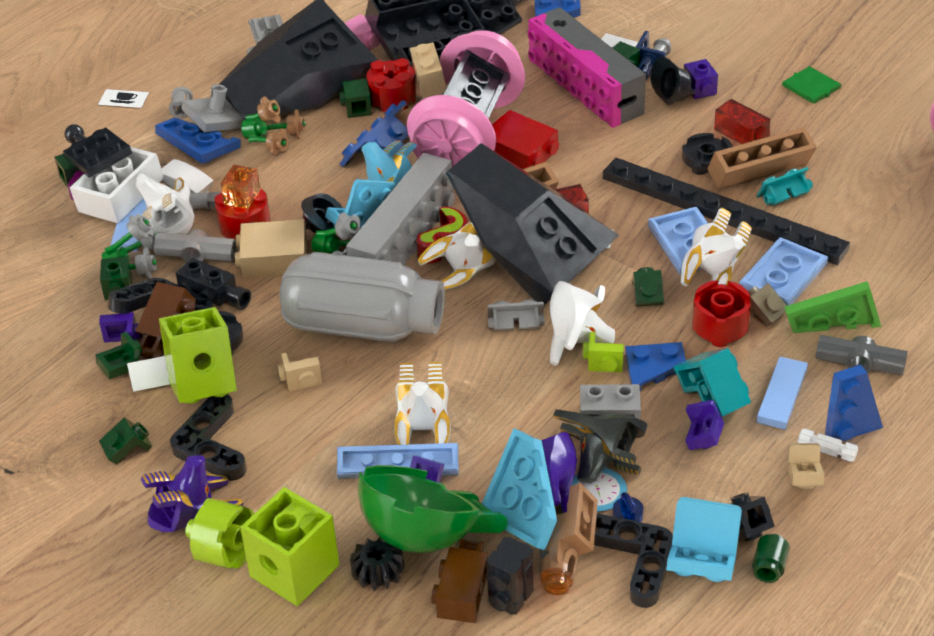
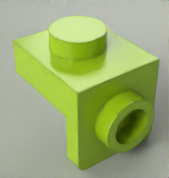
[583,332,624,373]

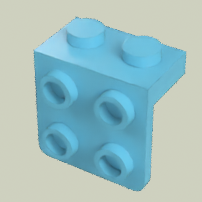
[325,179,397,229]
[666,497,742,582]

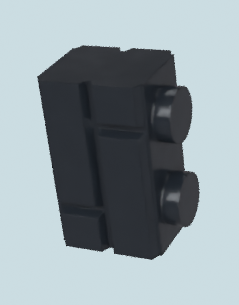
[486,537,534,615]

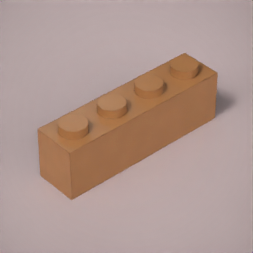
[707,127,817,190]

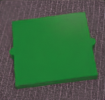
[782,66,841,104]

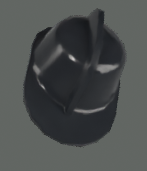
[651,57,695,105]
[301,193,343,234]

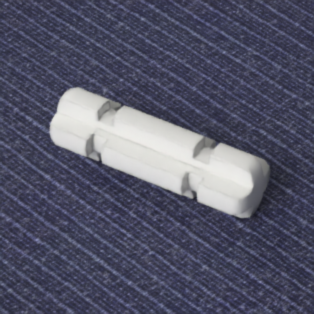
[798,429,858,462]

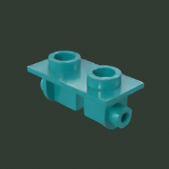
[756,167,813,206]

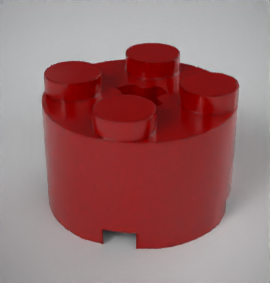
[367,58,417,112]
[214,180,271,240]
[692,280,751,347]

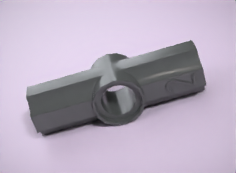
[815,335,908,375]

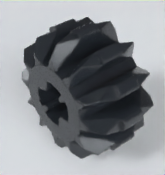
[350,537,405,591]

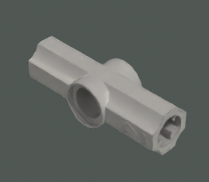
[154,229,237,262]

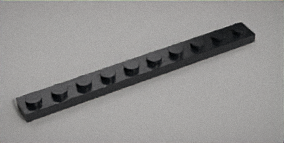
[603,157,850,266]

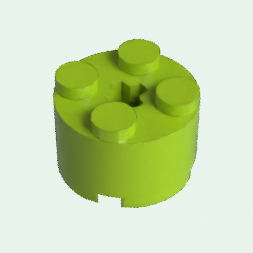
[185,498,255,569]

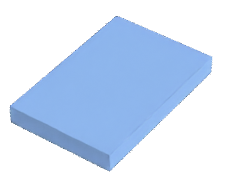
[648,207,708,275]
[739,237,828,306]

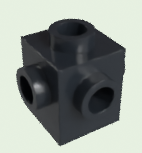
[730,492,775,541]

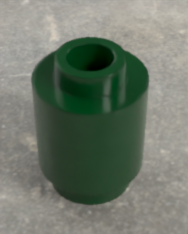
[752,534,790,583]

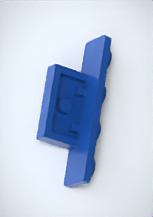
[340,100,409,167]

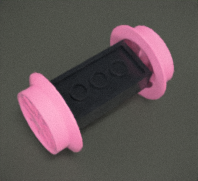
[407,31,525,167]

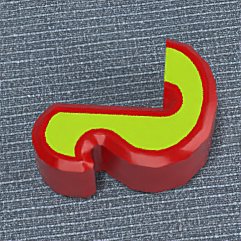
[416,206,468,264]

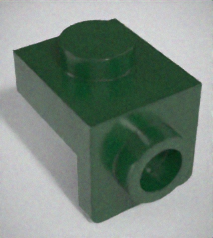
[632,267,664,306]
[96,332,142,380]
[99,417,152,464]

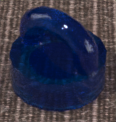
[612,492,644,522]

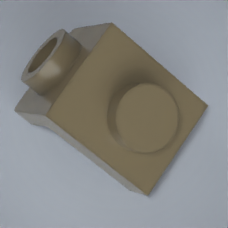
[748,283,787,327]

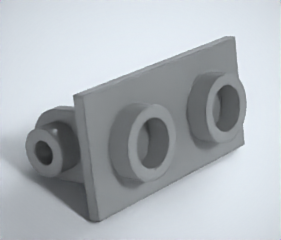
[487,300,545,331]

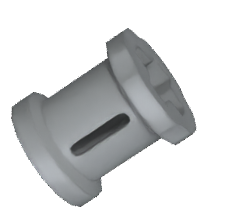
[169,87,193,118]

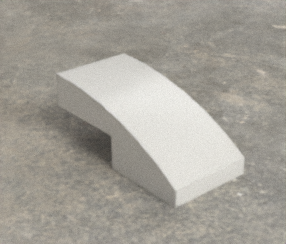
[161,159,214,194]

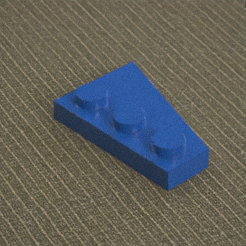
[155,117,241,164]

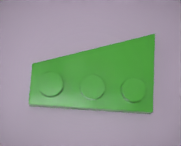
[785,281,882,333]

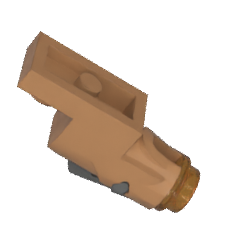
[540,483,598,595]

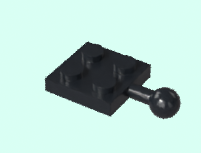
[63,124,133,178]

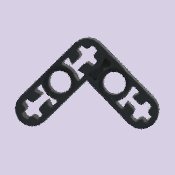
[108,278,213,314]
[170,394,247,481]
[594,514,673,608]

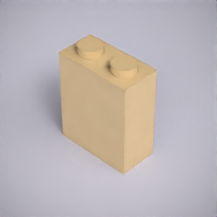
[410,42,446,100]
[235,219,307,279]

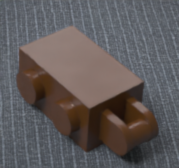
[135,282,196,359]
[431,539,488,623]

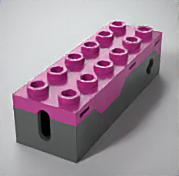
[527,7,646,128]

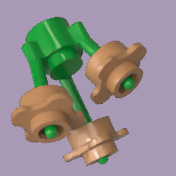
[241,96,306,156]

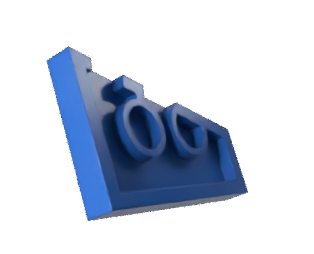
[825,365,883,441]

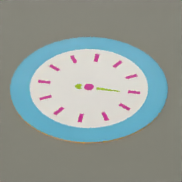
[572,468,627,511]

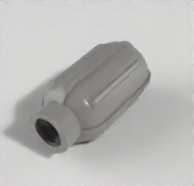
[279,252,445,343]

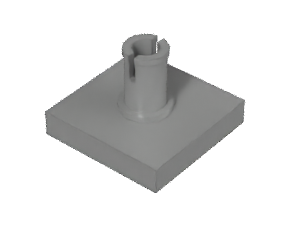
[182,84,244,132]

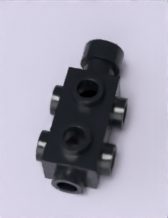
[175,258,251,310]

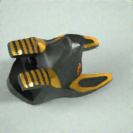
[553,409,648,483]

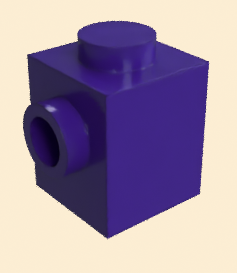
[684,59,718,99]

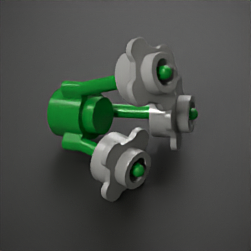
[311,213,360,256]
[102,214,157,279]

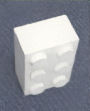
[70,147,164,223]

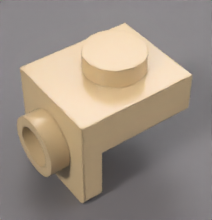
[277,352,323,392]
[788,443,824,489]

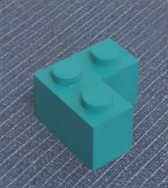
[673,348,752,417]

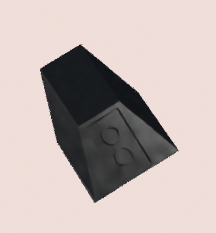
[219,0,378,120]
[365,0,522,78]
[446,143,619,305]

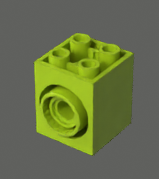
[159,307,237,404]
[240,487,340,607]

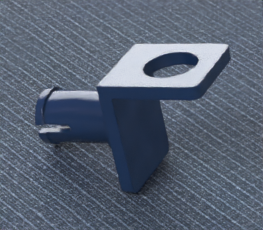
[636,31,667,81]

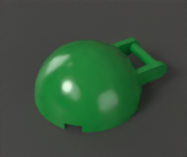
[357,465,508,553]

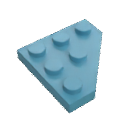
[482,428,557,550]

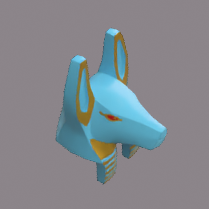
[362,140,417,184]

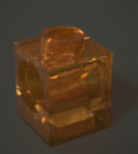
[220,164,261,209]

